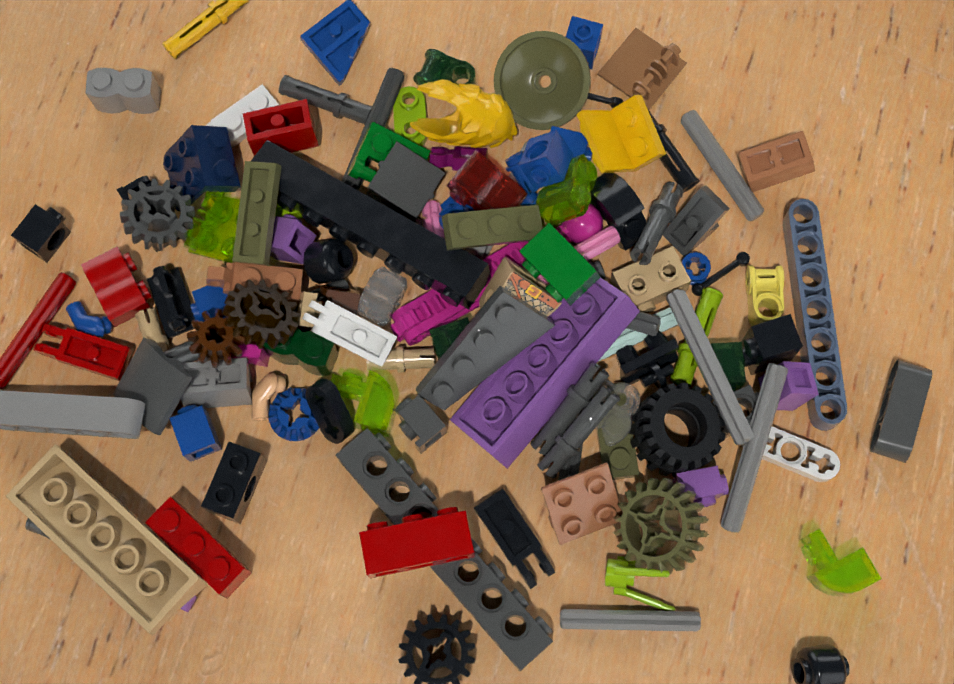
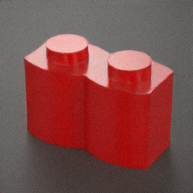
[81,246,152,327]

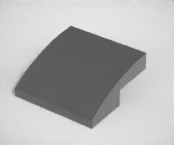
[113,337,192,435]

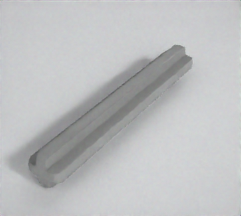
[681,110,764,221]
[560,609,701,631]

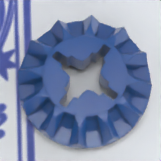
[268,387,319,441]

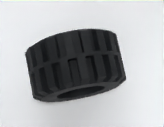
[629,383,726,477]

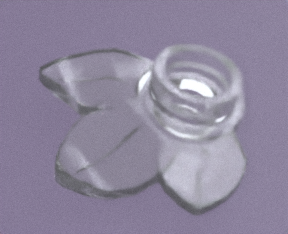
[578,379,640,446]

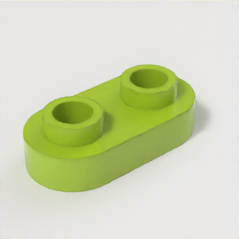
[393,86,427,147]

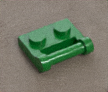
[347,122,431,182]

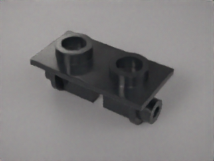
[147,266,195,339]

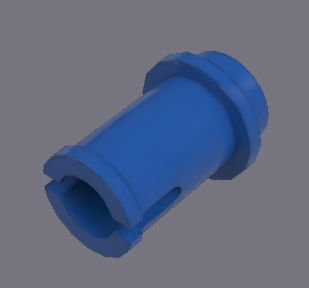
[505,151,538,196]

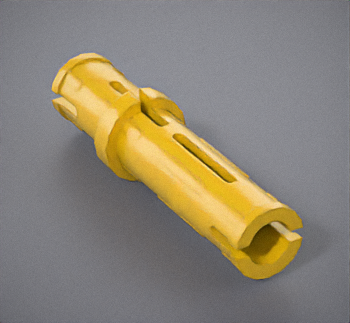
[162,0,249,59]

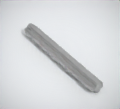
[667,289,754,445]
[721,363,788,533]

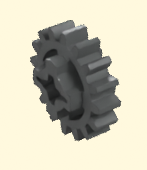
[120,179,195,251]

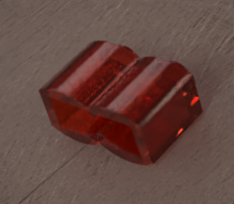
[447,150,527,211]

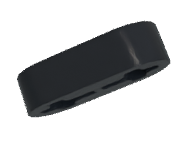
[305,379,354,444]

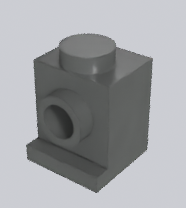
[395,395,447,454]

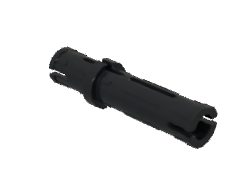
[647,108,700,192]

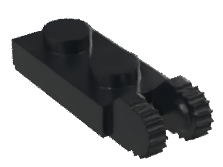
[474,489,555,589]

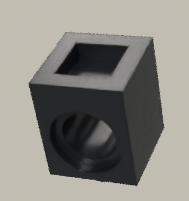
[11,204,71,263]

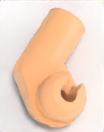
[252,373,286,421]

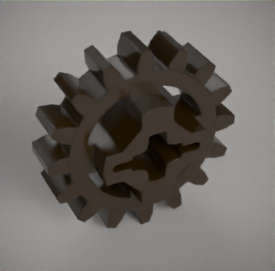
[222,279,300,349]

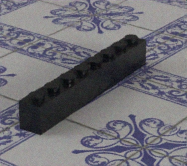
[251,140,491,310]

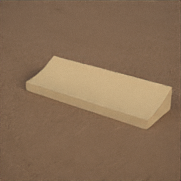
[6,444,209,635]

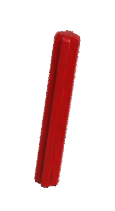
[0,272,76,390]

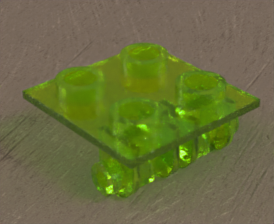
[184,191,240,263]

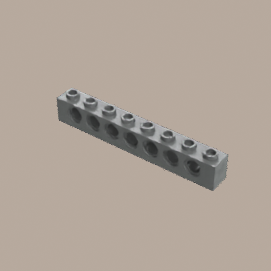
[336,428,553,671]

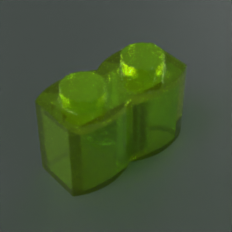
[536,154,597,226]

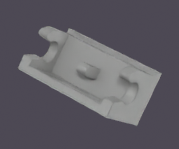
[181,358,253,408]

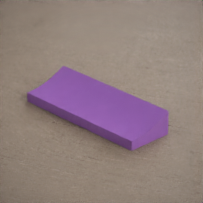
[450,277,640,469]

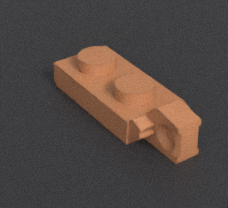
[206,262,303,305]

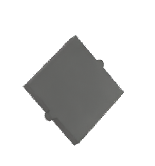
[367,141,445,219]

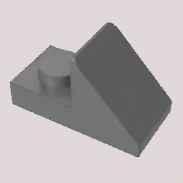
[663,185,730,257]

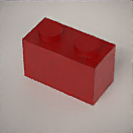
[242,99,319,156]

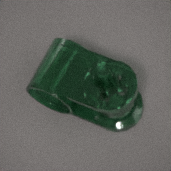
[413,49,477,85]

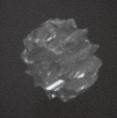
[358,266,407,326]

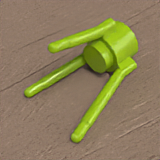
[605,555,675,611]

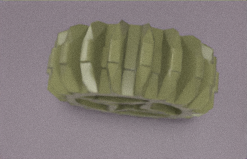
[613,478,709,574]

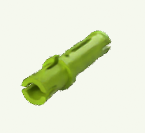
[670,288,724,387]

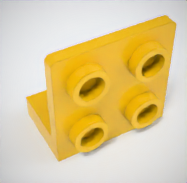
[577,95,666,173]

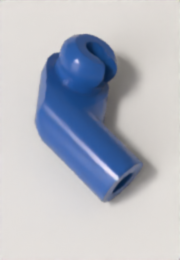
[66,301,112,338]

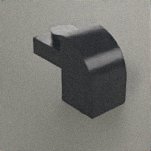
[581,173,647,251]

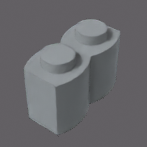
[85,68,161,114]

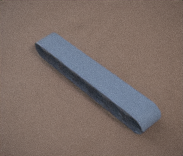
[782,199,847,431]

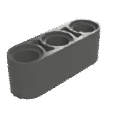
[870,359,932,463]

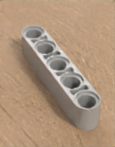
[0,390,145,439]

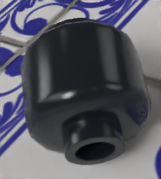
[303,238,354,284]
[792,645,850,684]

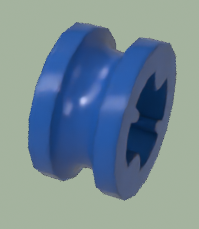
[682,252,711,285]

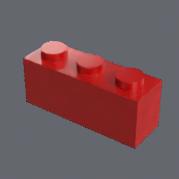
[145,497,252,599]
[359,507,475,579]

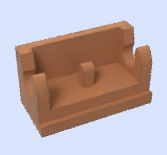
[739,131,815,192]

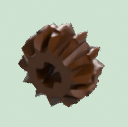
[187,308,245,368]

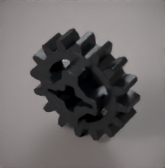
[398,614,476,684]

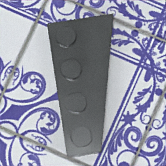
[416,285,555,411]

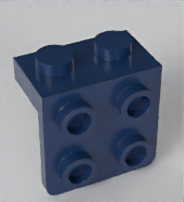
[163,125,241,211]

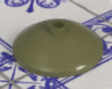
[494,31,591,130]

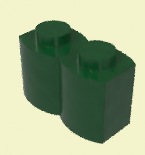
[263,327,339,376]

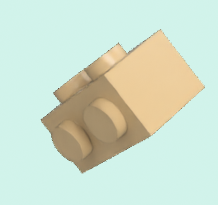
[610,246,691,313]

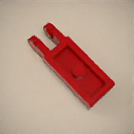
[34,324,133,381]

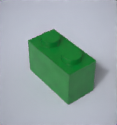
[519,223,600,306]

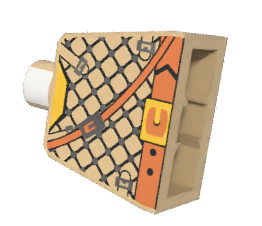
[479,257,562,316]

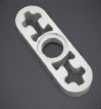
[742,427,840,482]

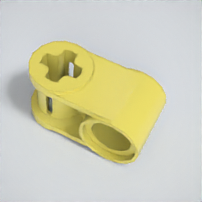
[745,265,784,326]

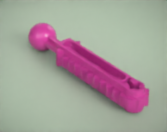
[391,202,603,346]

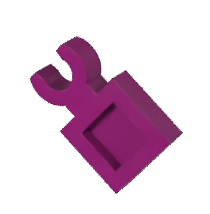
[430,146,487,175]

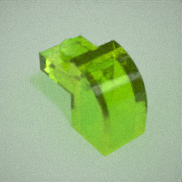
[331,370,396,438]
[800,529,882,596]

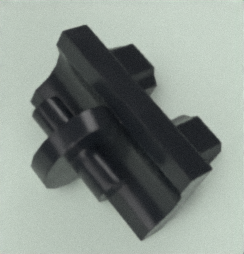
[616,331,679,389]

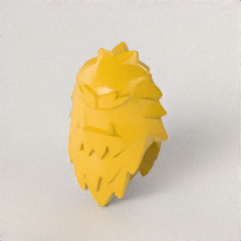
[410,79,518,148]

